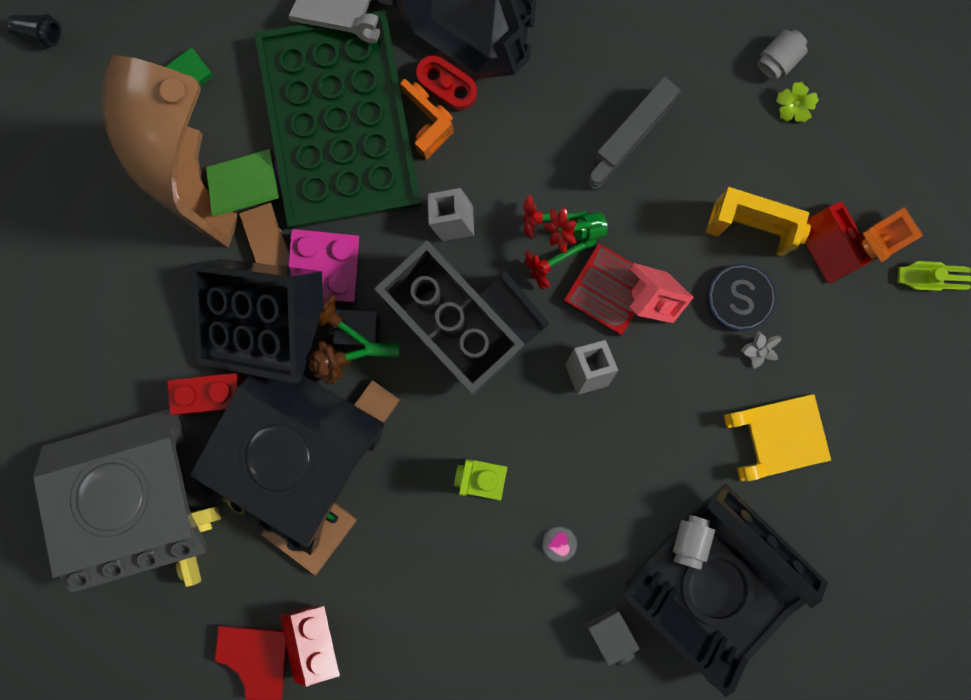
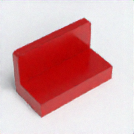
[805,201,875,283]

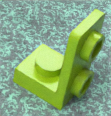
[454,459,508,501]

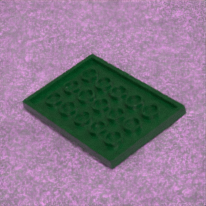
[254,10,421,229]

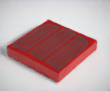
[563,243,640,336]

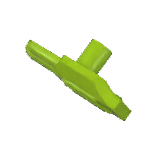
[897,261,971,291]

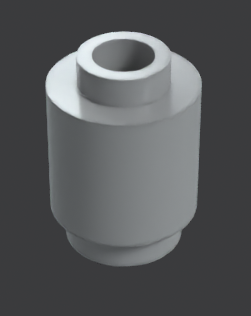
[757,29,808,81]
[673,515,715,570]

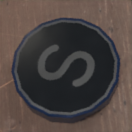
[706,264,776,332]

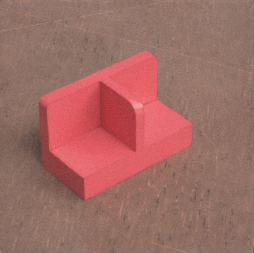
[630,263,694,323]

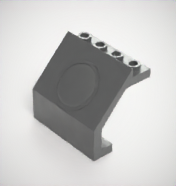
[33,409,207,593]

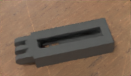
[588,76,682,190]

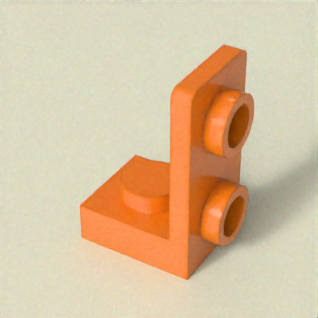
[400,79,454,161]

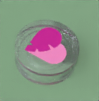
[542,526,577,562]

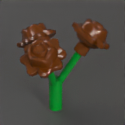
[308,295,399,384]

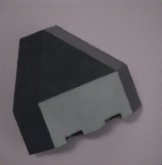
[395,0,537,80]

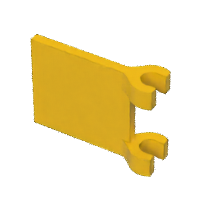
[724,394,831,482]

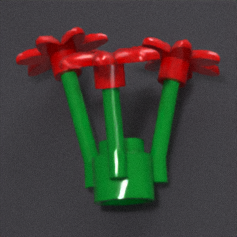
[522,195,608,289]

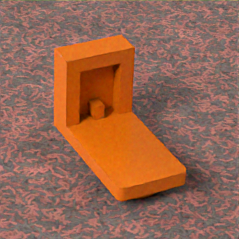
[861,207,923,263]

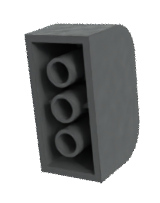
[374,240,525,396]

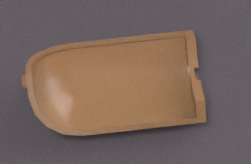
[101,55,240,247]

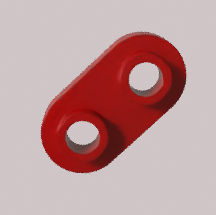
[416,55,477,110]

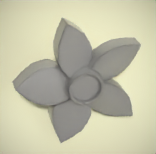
[741,331,782,369]

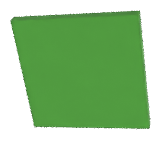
[206,149,279,217]

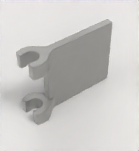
[289,0,394,43]

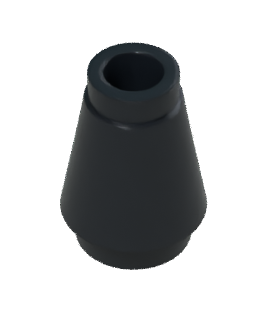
[7,14,61,48]

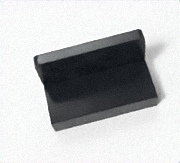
[479,271,549,345]

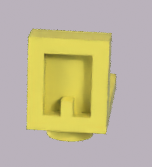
[176,506,221,587]

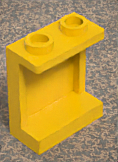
[705,187,811,257]

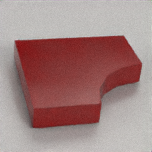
[215,625,287,700]

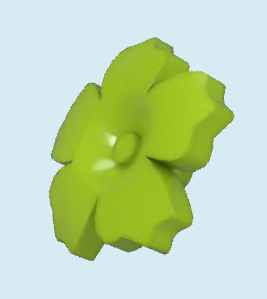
[776,81,819,122]

